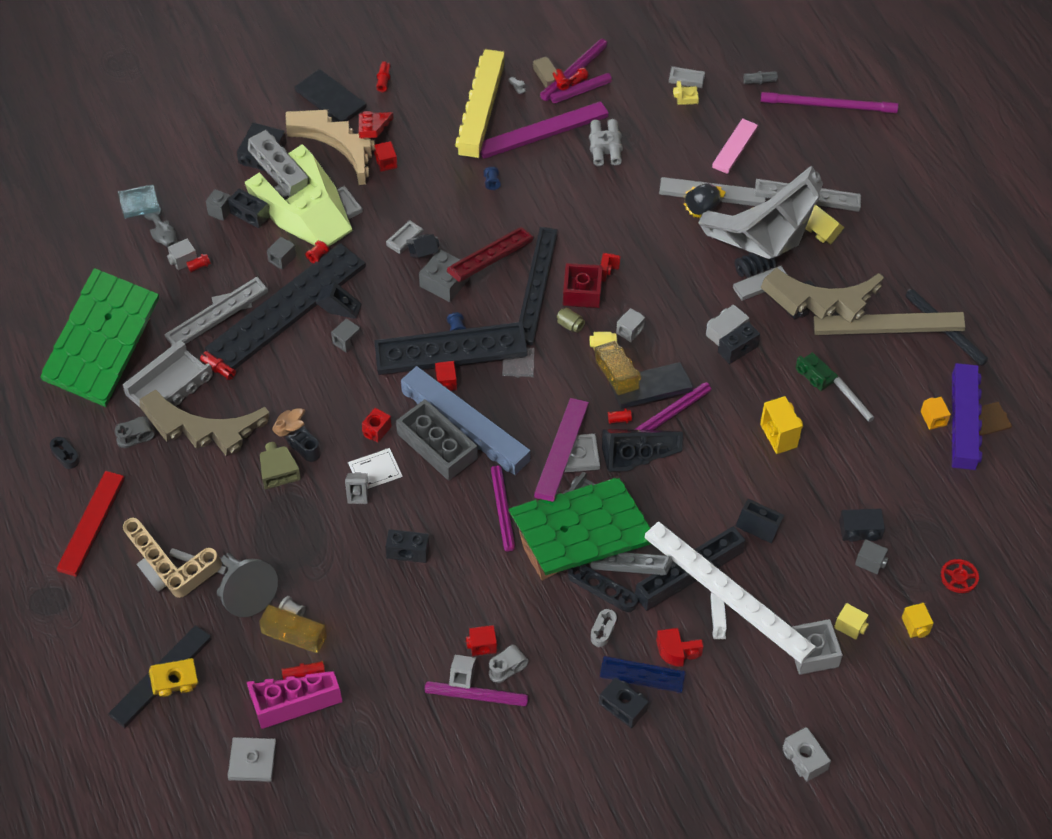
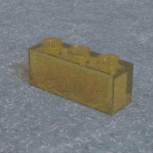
[595,341,641,395]
[259,605,326,654]

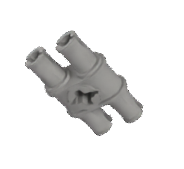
[589,119,623,166]

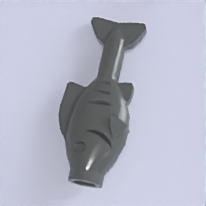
[144,208,177,248]

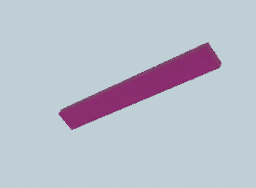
[480,102,609,159]
[534,398,589,502]

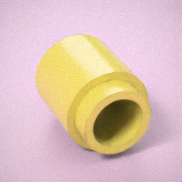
[590,332,617,350]

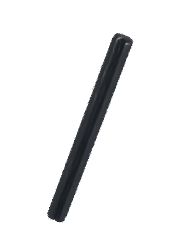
[905,289,988,366]

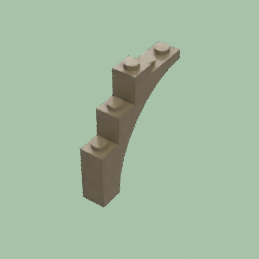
[761,267,884,323]
[139,389,269,456]

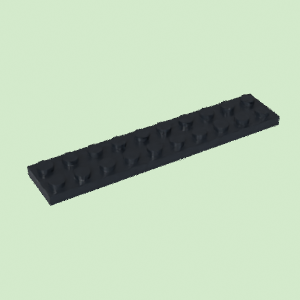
[205,243,366,369]

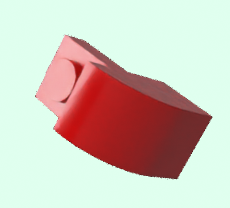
[656,628,703,667]

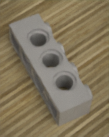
[248,130,308,197]

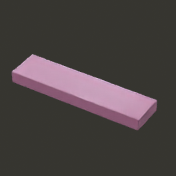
[712,119,758,174]

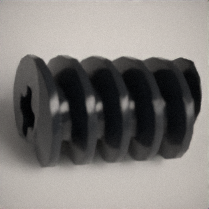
[735,253,776,278]

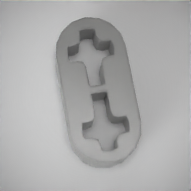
[137,558,166,592]
[590,609,617,647]

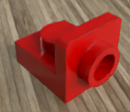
[601,253,621,282]

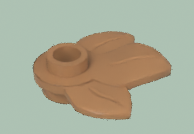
[272,408,306,437]

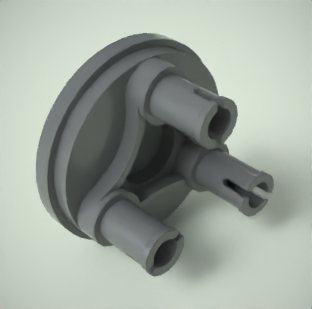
[217,553,278,617]

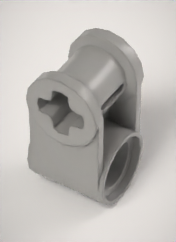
[489,645,528,683]

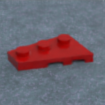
[359,111,394,138]

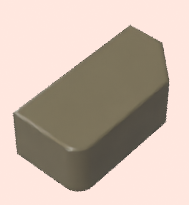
[533,57,558,88]

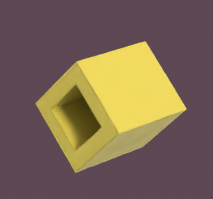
[834,603,869,640]

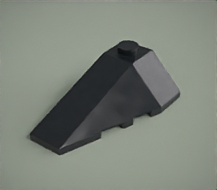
[602,429,683,471]

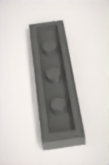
[590,553,673,575]

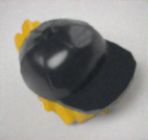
[684,183,726,218]

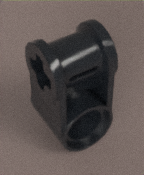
[286,426,321,462]

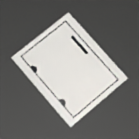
[348,448,403,489]

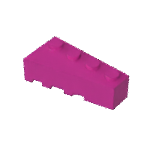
[247,672,342,729]

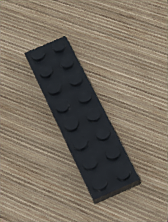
[374,322,527,375]

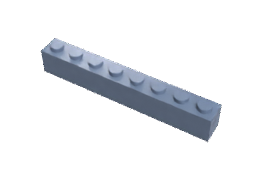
[401,366,530,475]

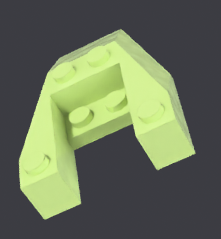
[245,144,353,247]

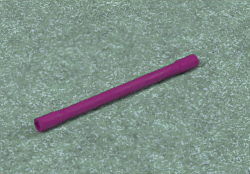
[761,92,898,113]

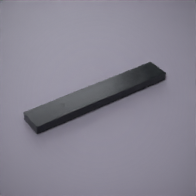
[108,625,212,728]

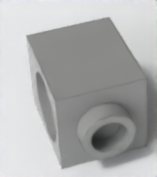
[616,308,645,342]

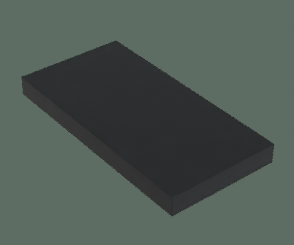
[295,69,366,122]
[609,362,693,409]

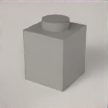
[167,238,197,270]
[449,655,475,689]

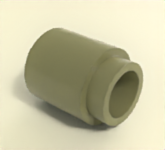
[557,307,585,333]

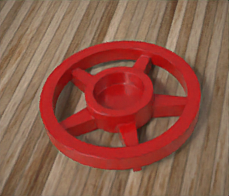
[940,559,979,593]

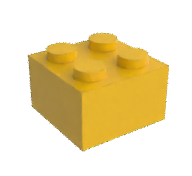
[760,396,803,454]

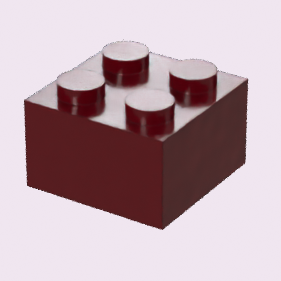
[563,263,602,308]

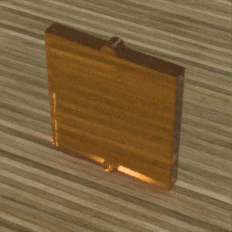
[979,402,1012,436]

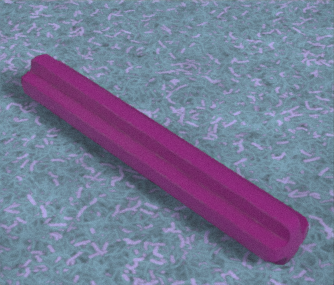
[550,73,612,104]

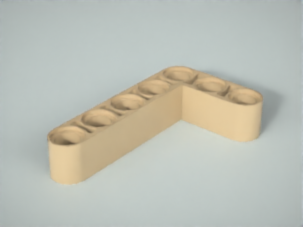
[123,518,222,598]

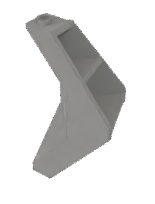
[699,166,823,259]

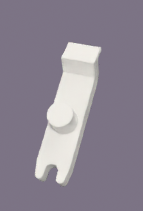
[710,592,726,639]

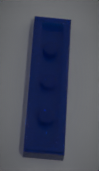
[600,656,685,693]

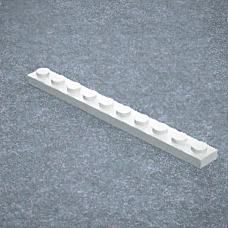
[645,521,815,663]

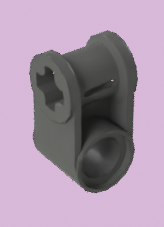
[115,416,154,448]

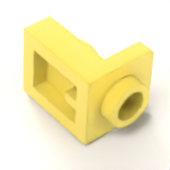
[673,81,699,105]

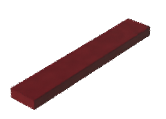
[447,227,534,282]

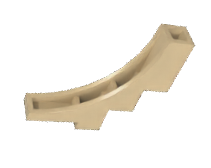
[286,110,374,185]

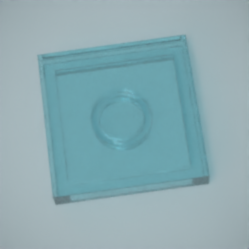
[118,185,160,218]

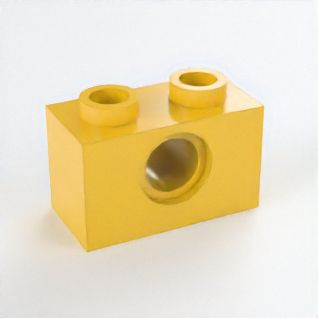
[149,658,198,697]

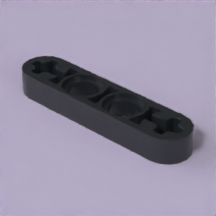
[568,565,637,612]

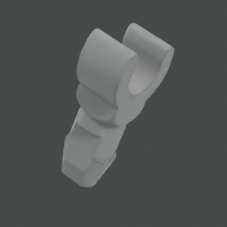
[509,77,526,94]

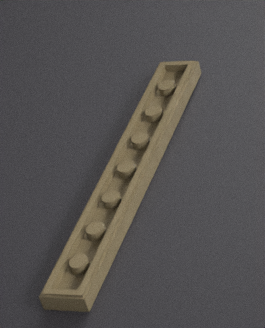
[814,312,965,335]

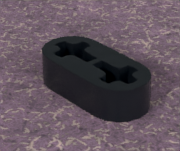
[50,437,79,469]

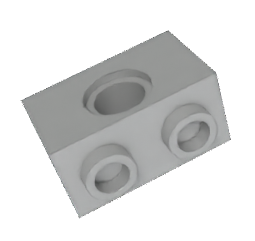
[783,727,831,782]

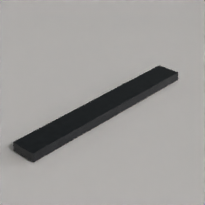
[519,227,558,346]

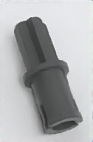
[743,71,778,84]

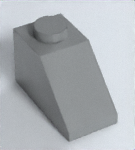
[345,472,369,504]

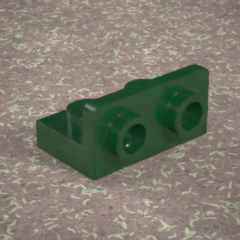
[795,352,838,391]

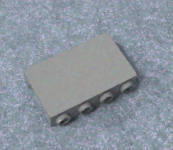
[123,340,213,407]

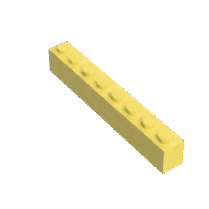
[456,49,504,158]

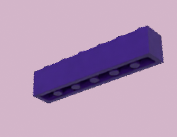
[952,363,982,470]

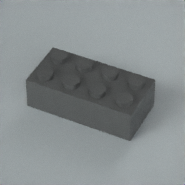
[396,399,477,481]

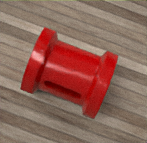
[305,240,329,264]

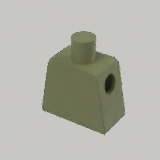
[260,442,301,489]

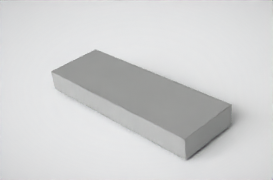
[733,266,787,301]

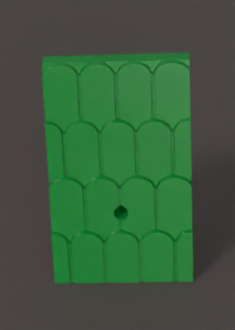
[40,268,159,407]
[509,478,651,581]

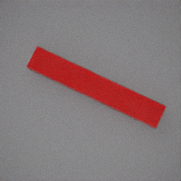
[57,471,124,577]

